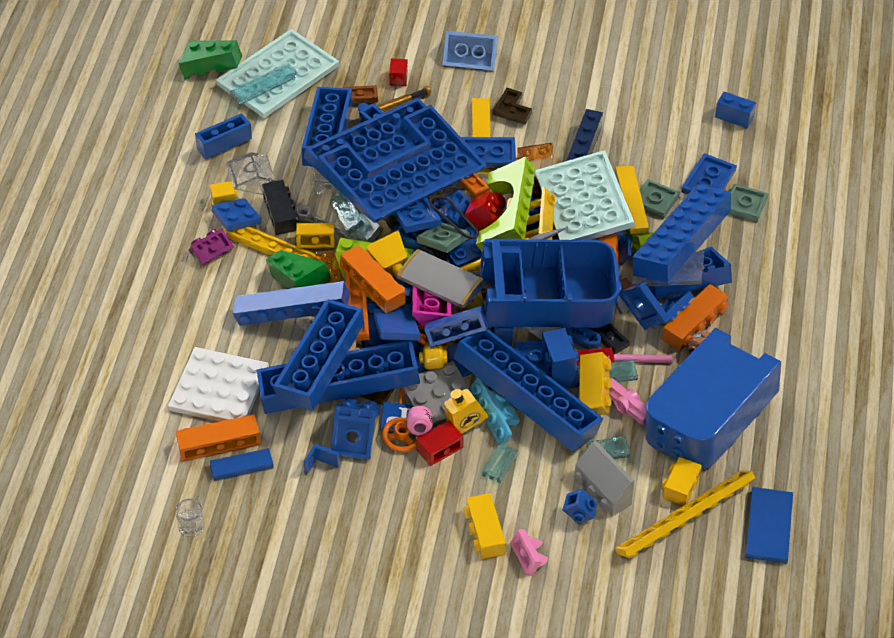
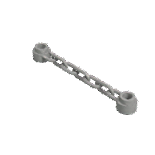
[296,205,373,243]

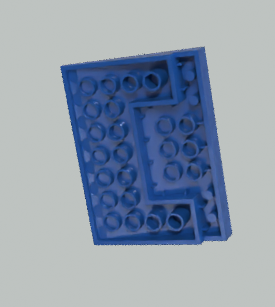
[303,98,487,223]

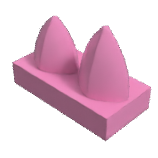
[510,529,548,575]

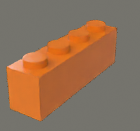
[340,245,406,314]
[662,284,728,351]
[176,414,261,462]

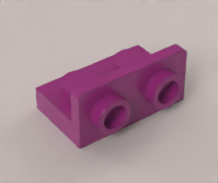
[188,228,234,265]

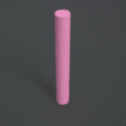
[614,354,672,363]

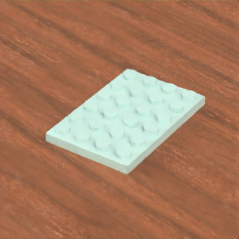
[216,29,339,118]
[535,150,635,240]

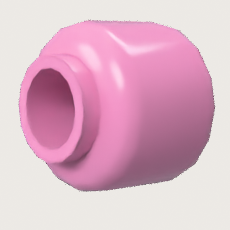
[407,406,433,435]

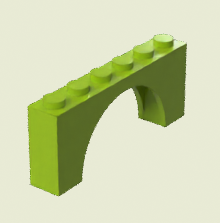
[476,157,536,251]

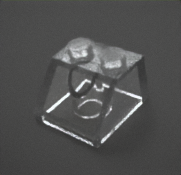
[226,152,276,195]

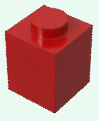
[389,58,408,86]

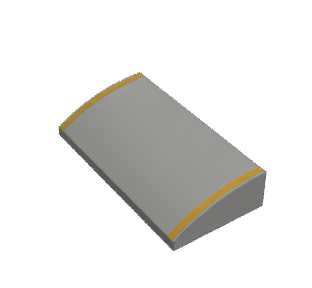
[397,249,483,308]

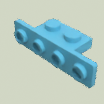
[469,377,520,447]

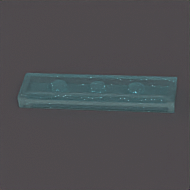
[230,63,298,105]

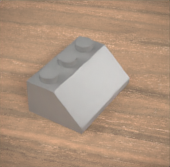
[574,441,634,517]

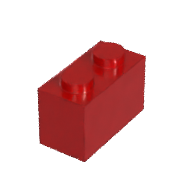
[417,420,464,467]

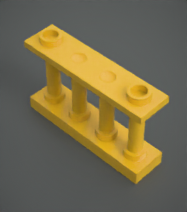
[507,187,556,240]

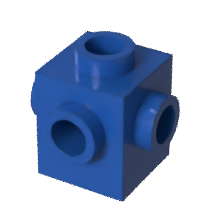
[562,489,598,524]

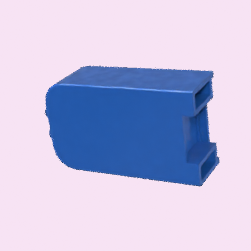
[480,239,622,328]
[645,328,782,469]

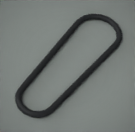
[429,195,479,239]

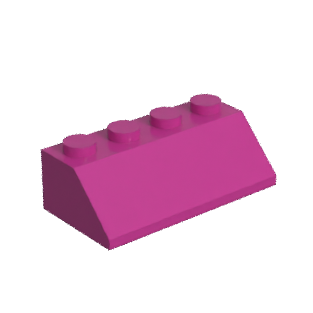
[412,286,451,328]

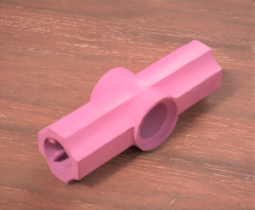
[609,378,646,426]

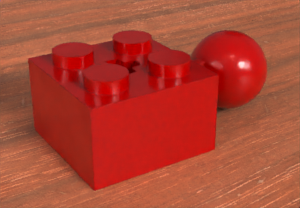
[465,191,506,232]

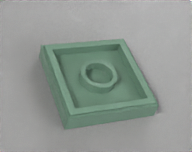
[640,179,680,219]
[729,184,769,222]
[417,222,470,253]

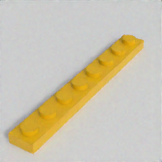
[615,470,755,558]

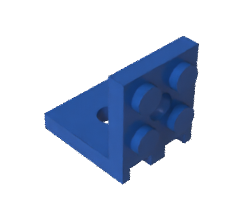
[432,190,471,229]
[619,282,694,331]
[331,398,381,459]

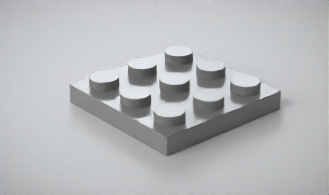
[401,361,474,428]

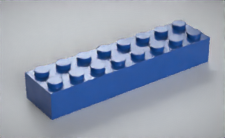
[633,184,731,284]
[454,329,603,452]
[256,340,420,414]

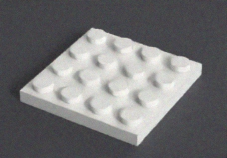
[168,347,269,422]

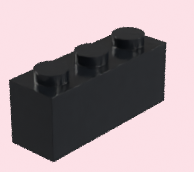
[262,180,299,235]

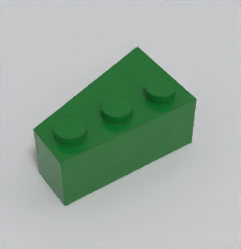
[178,40,242,79]
[266,250,332,289]

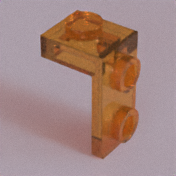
[516,143,553,162]
[315,250,344,283]

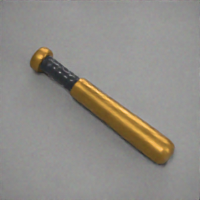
[376,86,431,113]

